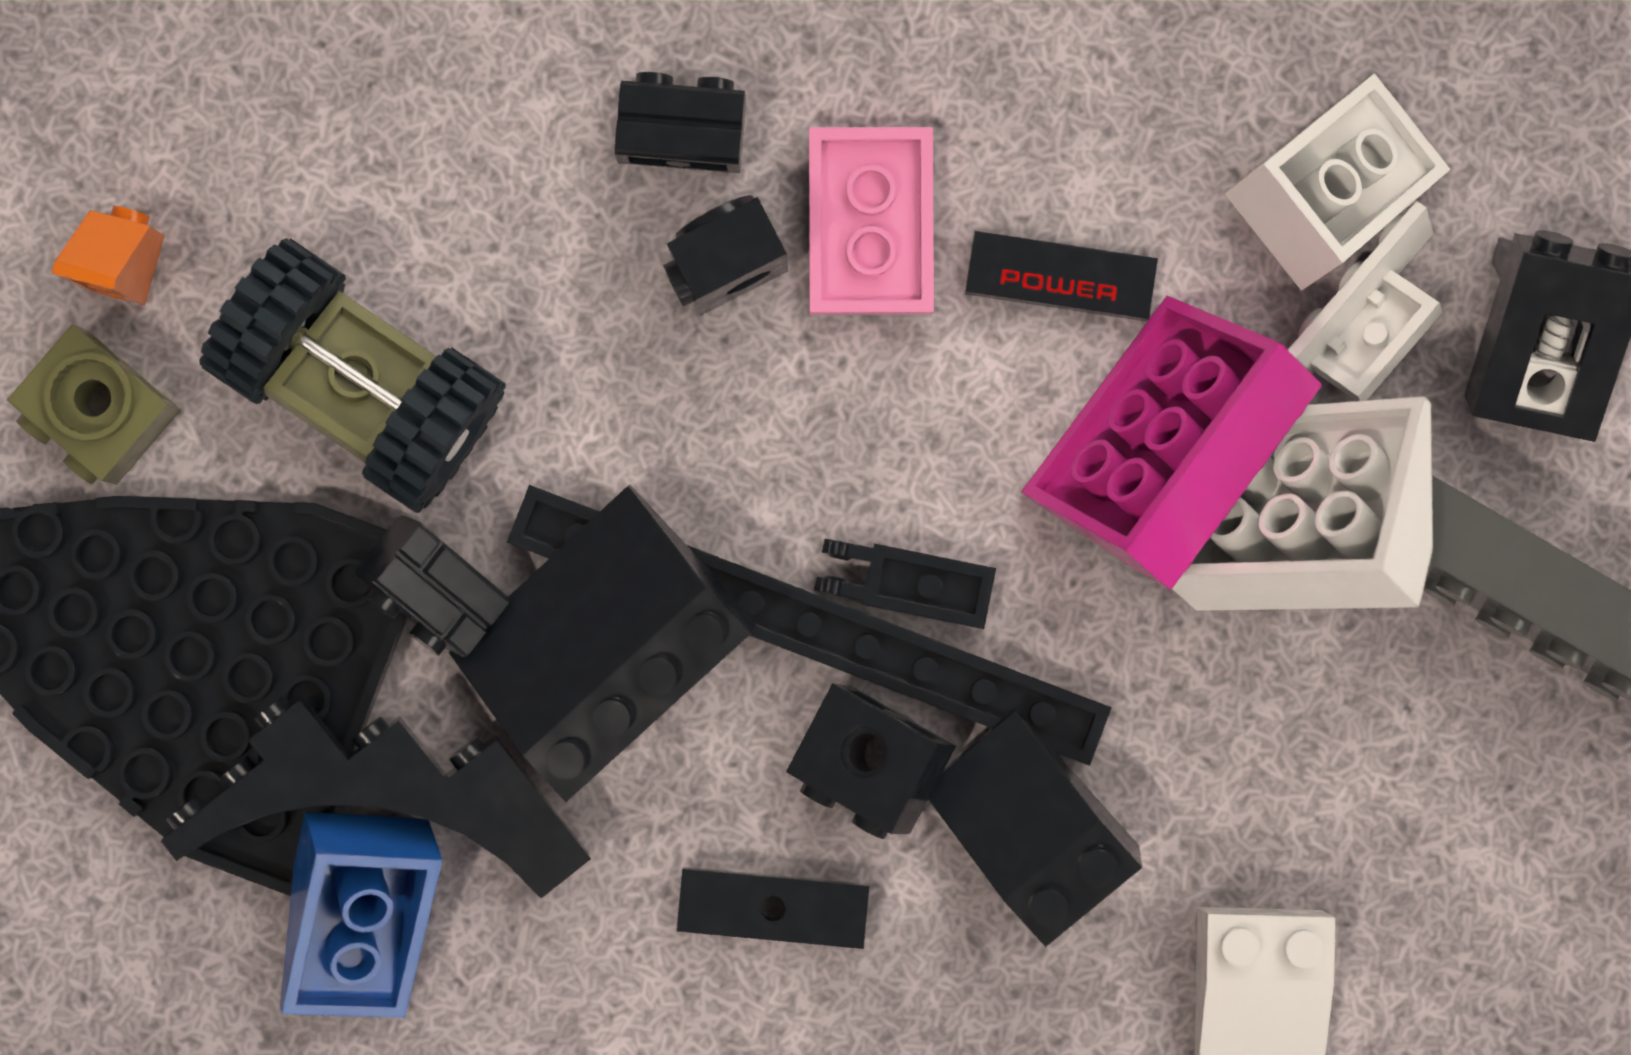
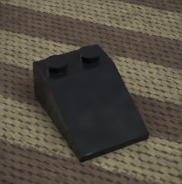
[928,708,1143,947]

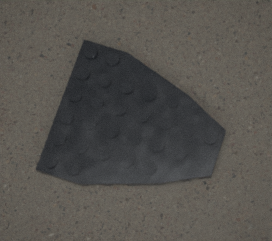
[0,496,407,896]

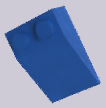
[280,812,443,1018]

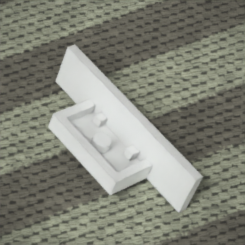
[1288,201,1443,401]

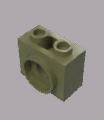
[7,324,181,485]

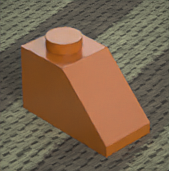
[52,205,165,306]

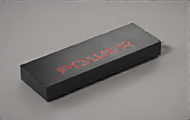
[965,231,1158,322]

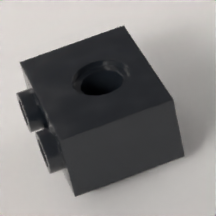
[663,195,788,316]
[786,683,956,839]

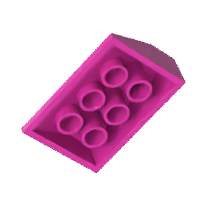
[1021,296,1322,590]

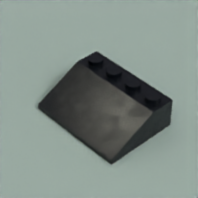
[448,484,758,802]

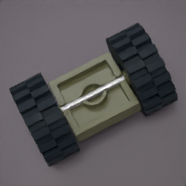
[199,238,506,513]

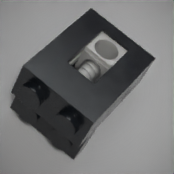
[1465,230,1631,442]

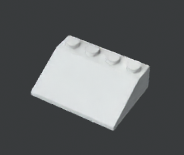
[1172,396,1433,611]

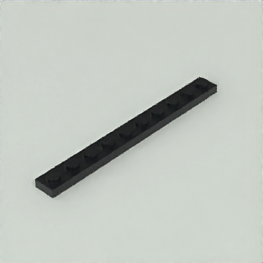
[507,485,1112,766]

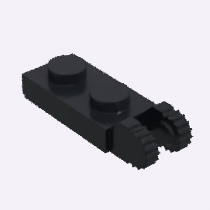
[814,539,996,629]

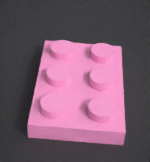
[809,127,934,315]

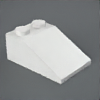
[1225,73,1451,291]
[1195,907,1335,1055]

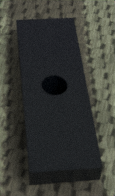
[676,867,870,949]

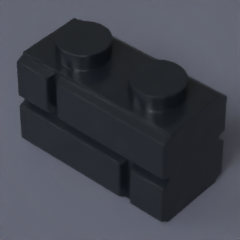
[614,72,746,173]
[355,515,509,657]

